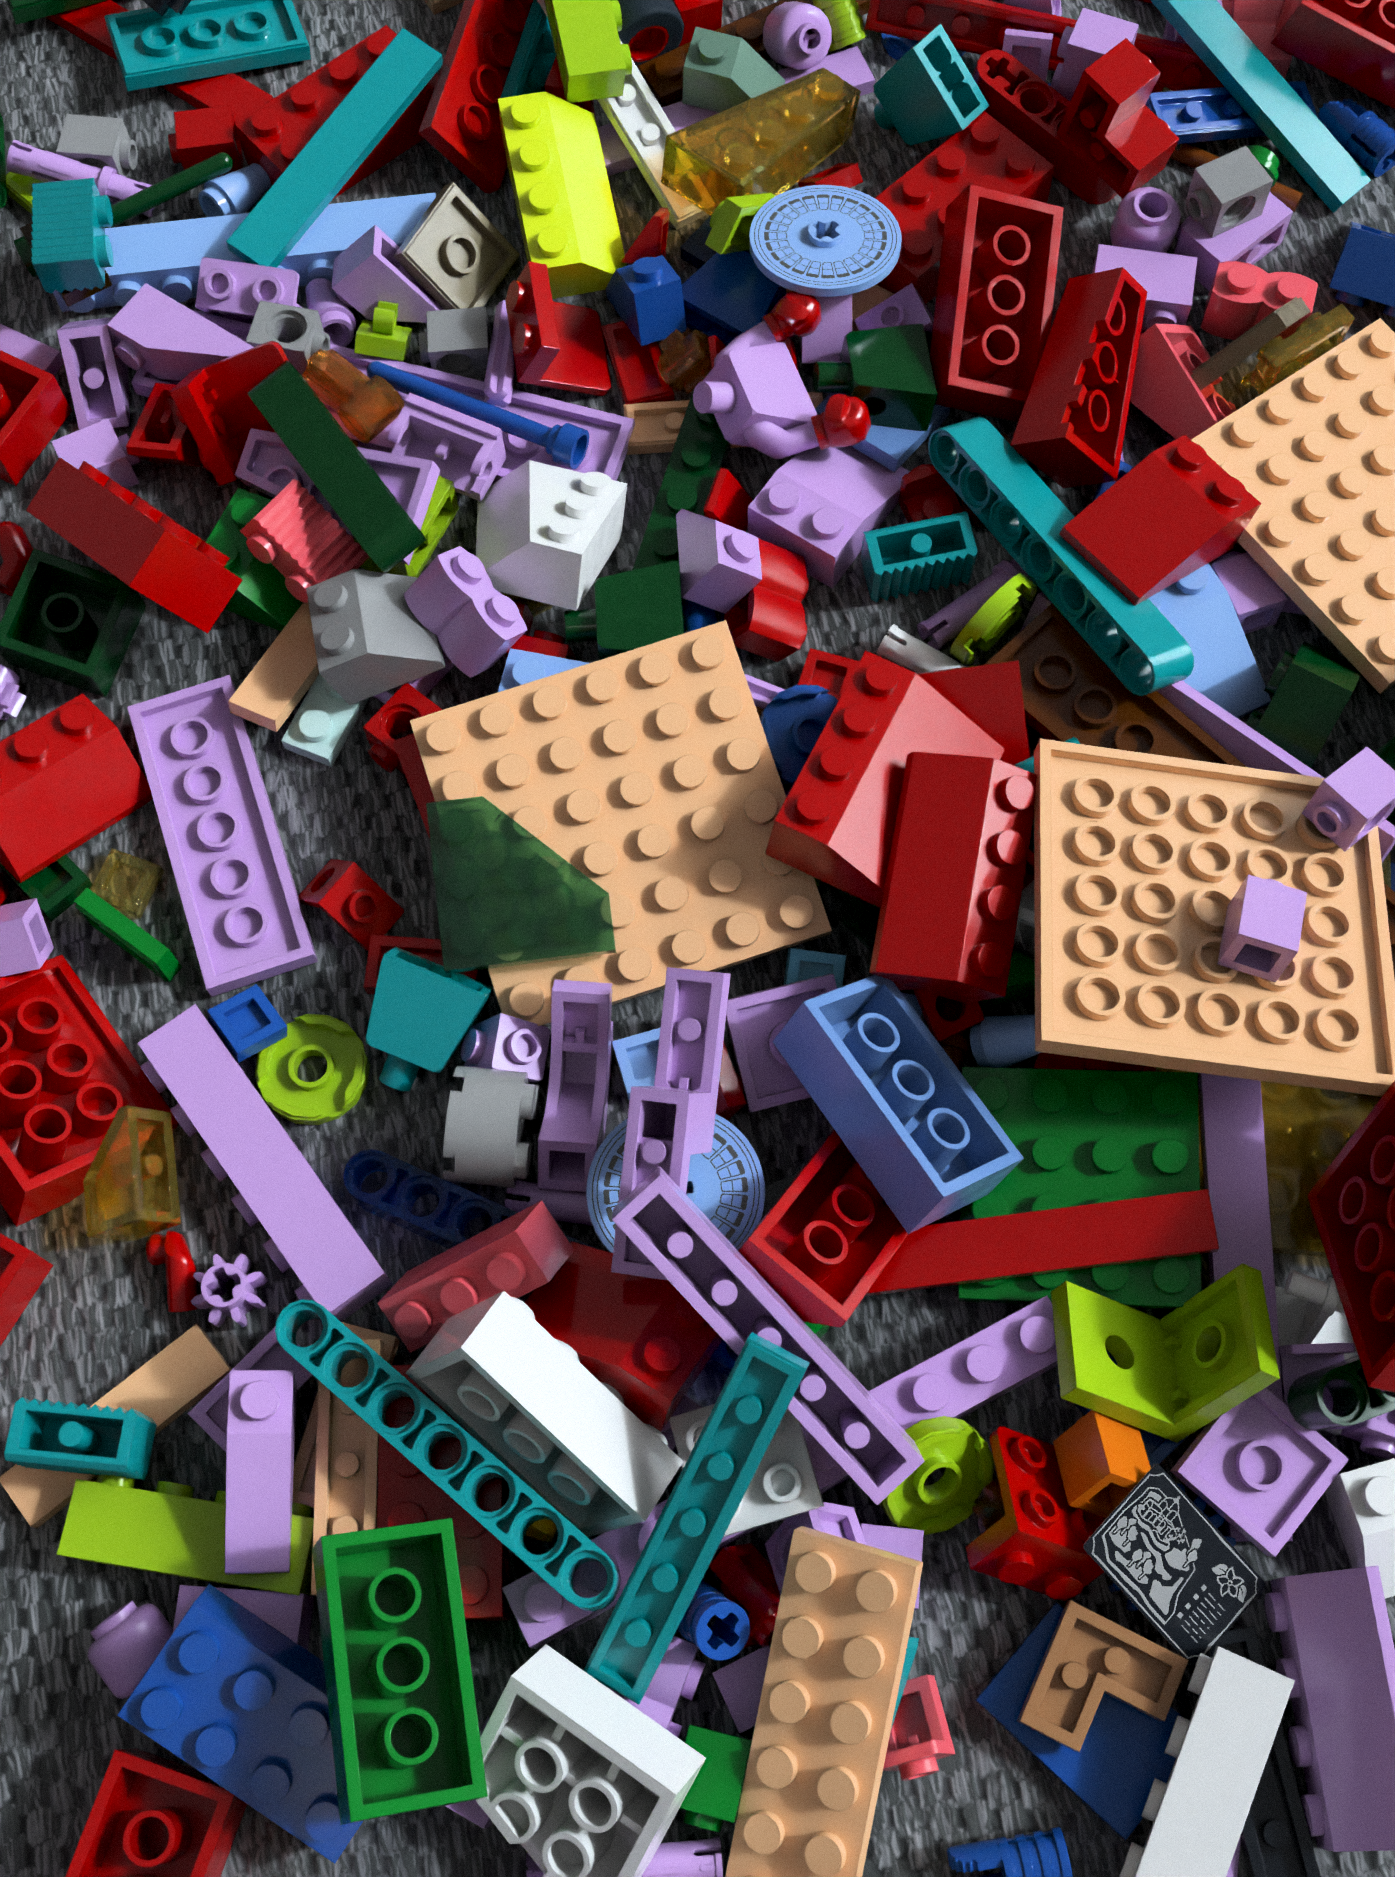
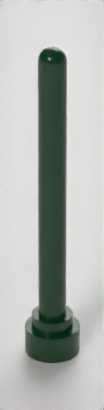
[14,152,233,277]

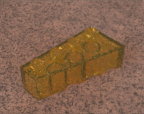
[661,68,861,216]

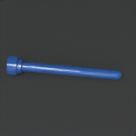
[366,361,589,469]

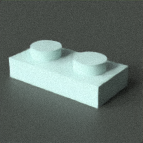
[281,673,369,767]

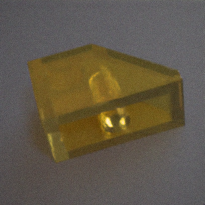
[83,1105,181,1241]

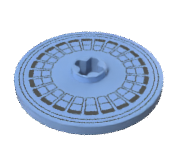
[749,185,902,297]
[586,1114,765,1253]

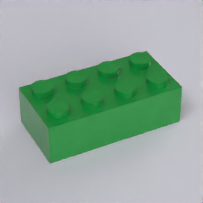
[312,1518,488,1825]

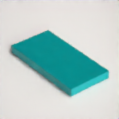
[104,0,311,91]

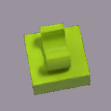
[354,300,412,361]

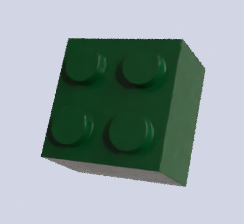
[0,548,146,697]

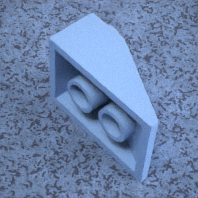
[1148,563,1271,719]

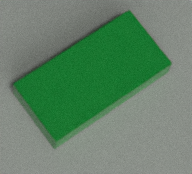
[74,888,182,982]

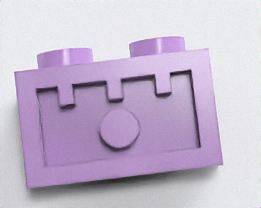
[195,257,303,324]

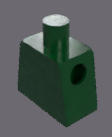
[813,324,937,431]
[564,561,684,660]

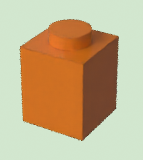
[1053,1410,1151,1518]

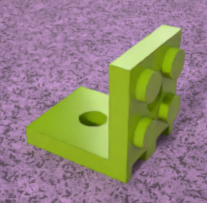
[1051,1263,1280,1443]

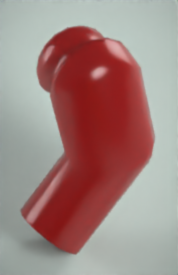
[0,521,33,596]

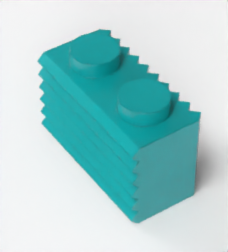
[31,178,114,294]
[860,512,978,603]
[4,1397,157,1480]

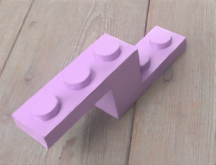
[611,967,731,1280]

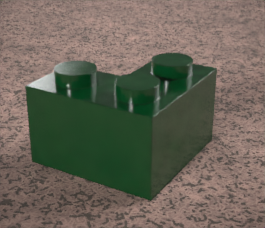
[1246,641,1361,768]

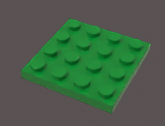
[958,1067,1202,1310]

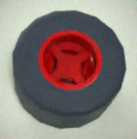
[618,0,684,68]

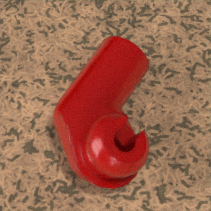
[146,1230,198,1312]

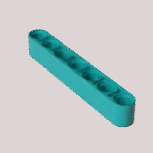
[928,417,1194,696]
[275,1299,621,1611]

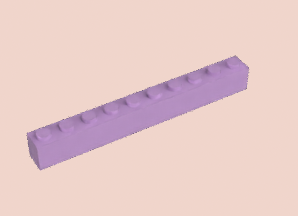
[502,1296,1058,1649]

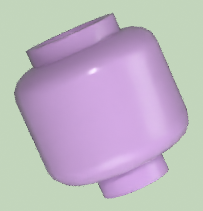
[763,1,832,70]
[1110,187,1181,253]
[88,1600,173,1699]

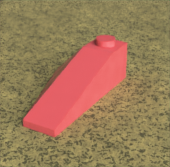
[1130,323,1237,440]

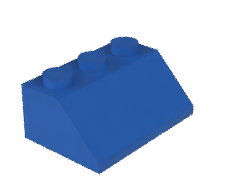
[1329,221,1395,317]

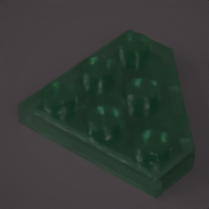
[426,796,616,974]

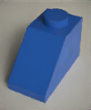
[606,255,687,346]

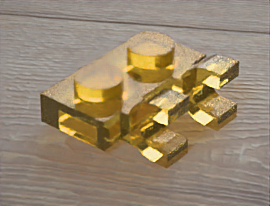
[1241,304,1355,395]

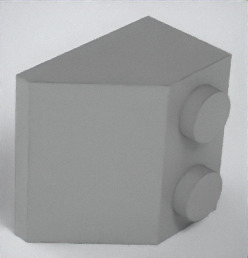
[306,569,445,705]

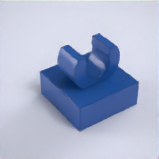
[207,984,287,1063]

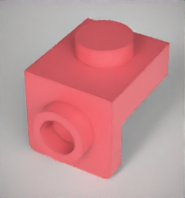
[883,1674,955,1781]

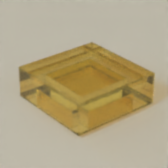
[90,848,164,919]

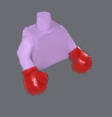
[693,291,871,459]

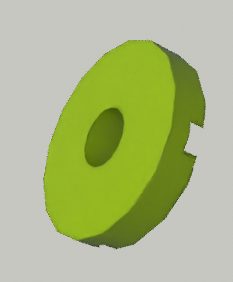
[950,573,1037,665]
[255,1014,370,1125]
[880,1416,994,1535]

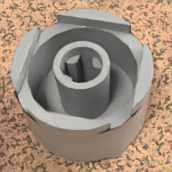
[443,1066,540,1188]

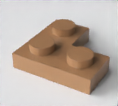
[1017,1600,1189,1752]

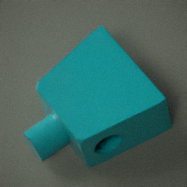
[873,24,990,146]
[366,946,494,1091]

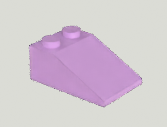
[748,446,910,589]

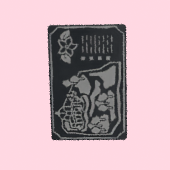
[1083,1464,1265,1668]

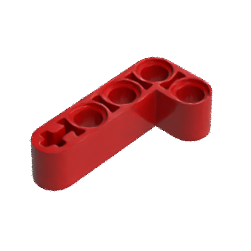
[972,49,1117,204]

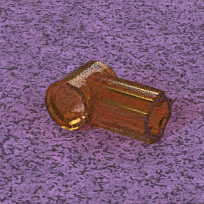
[301,349,404,444]

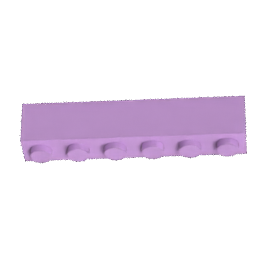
[138,1004,393,1322]
[612,1166,925,1505]

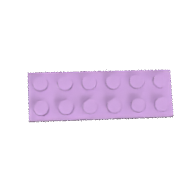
[127,675,318,996]

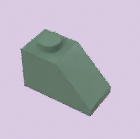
[682,27,785,125]

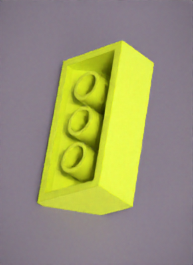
[498,91,627,299]

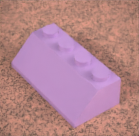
[1265,1566,1395,1852]

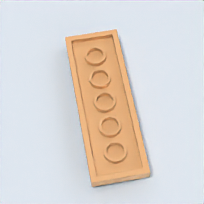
[725,1526,923,1877]

